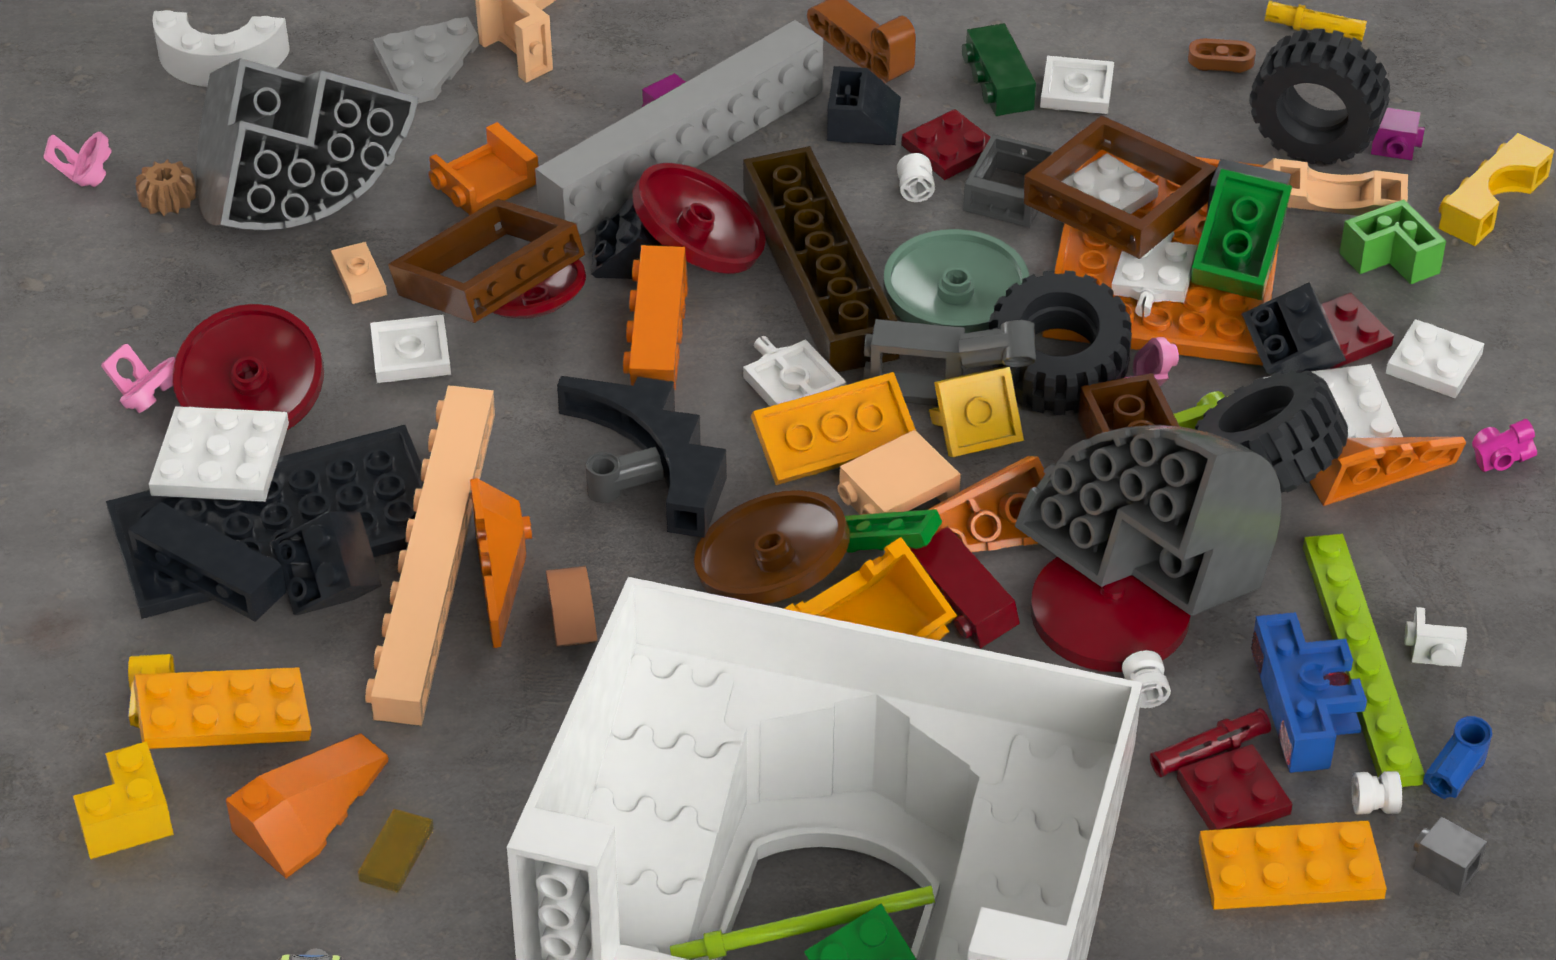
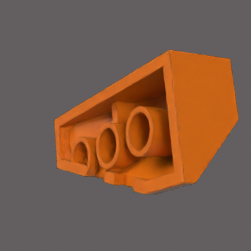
[1309,437,1466,506]
[909,456,1045,552]
[470,478,532,648]
[226,733,389,878]

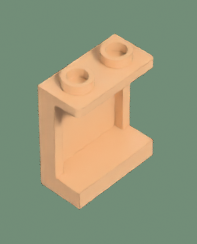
[475,0,553,83]
[838,430,961,515]

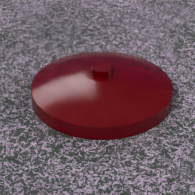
[633,163,766,274]
[173,304,324,431]
[1031,557,1191,672]

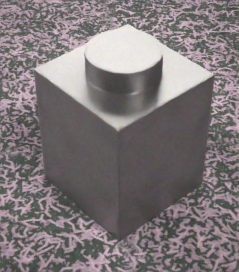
[1413,817,1487,895]

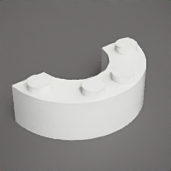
[153,10,290,87]

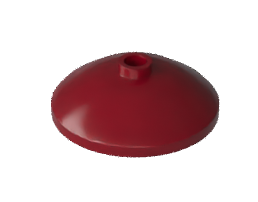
[492,259,586,319]

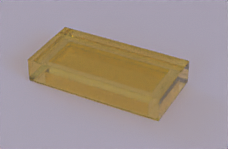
[358,809,434,893]

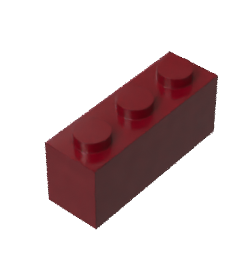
[910,526,1020,649]

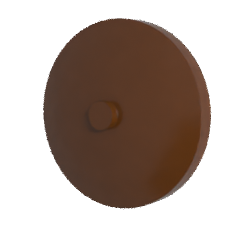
[694,490,850,604]

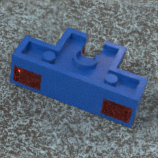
[1251,612,1367,773]

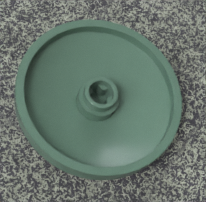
[883,229,1029,333]

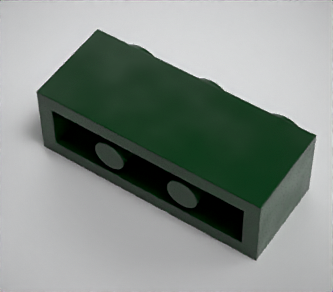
[962,23,1036,116]

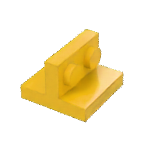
[929,366,1024,457]

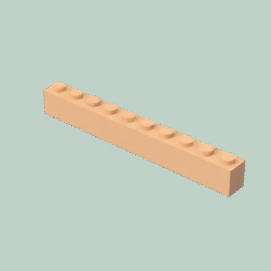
[365,385,495,726]

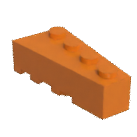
[623,245,688,390]

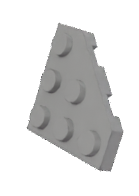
[373,16,479,104]

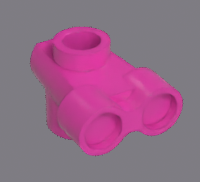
[1472,419,1537,472]

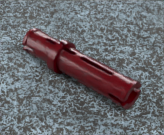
[1150,708,1271,778]

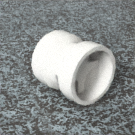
[897,153,935,202]
[1122,650,1171,708]
[1351,771,1402,814]

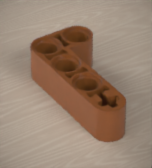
[807,0,916,83]

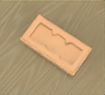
[331,242,387,304]

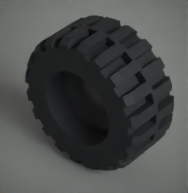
[1249,29,1391,165]
[989,270,1132,415]
[1195,370,1348,493]

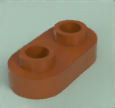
[1188,38,1256,73]

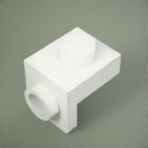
[1404,607,1467,667]

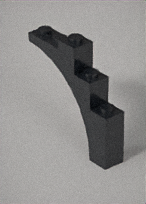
[557,376,727,538]

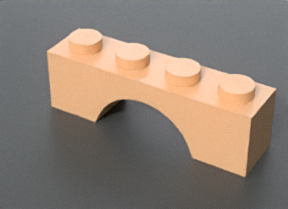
[1262,158,1408,216]

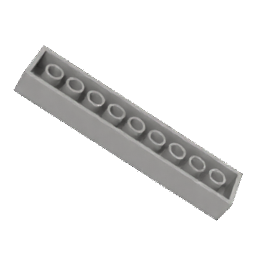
[535,20,823,236]

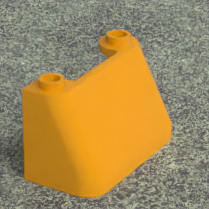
[783,537,957,641]

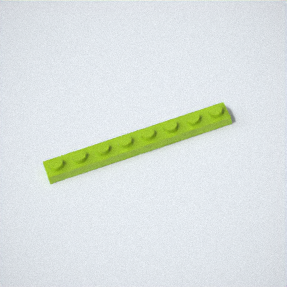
[1303,534,1425,787]

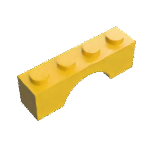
[1439,133,1554,246]

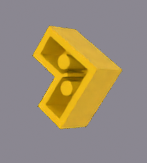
[73,741,174,859]

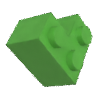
[1340,199,1446,284]

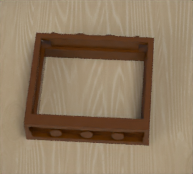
[1024,115,1217,259]
[388,199,585,323]

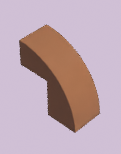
[546,566,598,647]

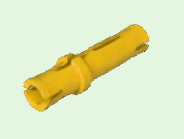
[1264,0,1367,42]

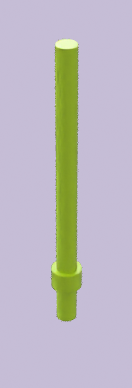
[670,885,936,960]

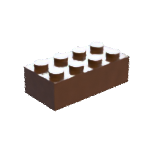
[1078,373,1180,439]

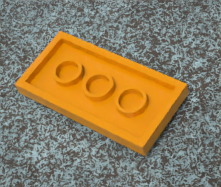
[751,372,916,485]
[133,667,312,749]
[1199,820,1387,910]

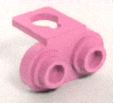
[44,132,112,187]
[1125,337,1179,386]
[101,344,175,413]

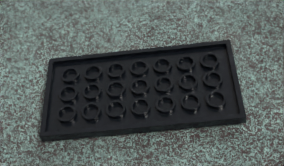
[106,425,424,619]

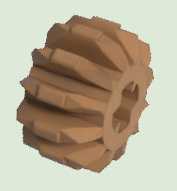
[135,159,197,216]

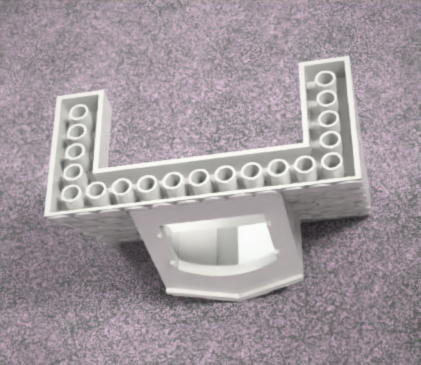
[507,577,1142,960]

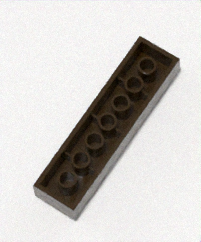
[743,146,900,373]

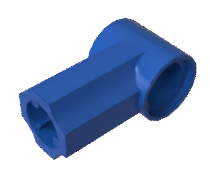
[1424,716,1492,799]

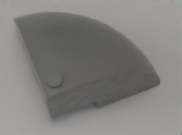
[196,58,419,231]
[1015,425,1282,616]

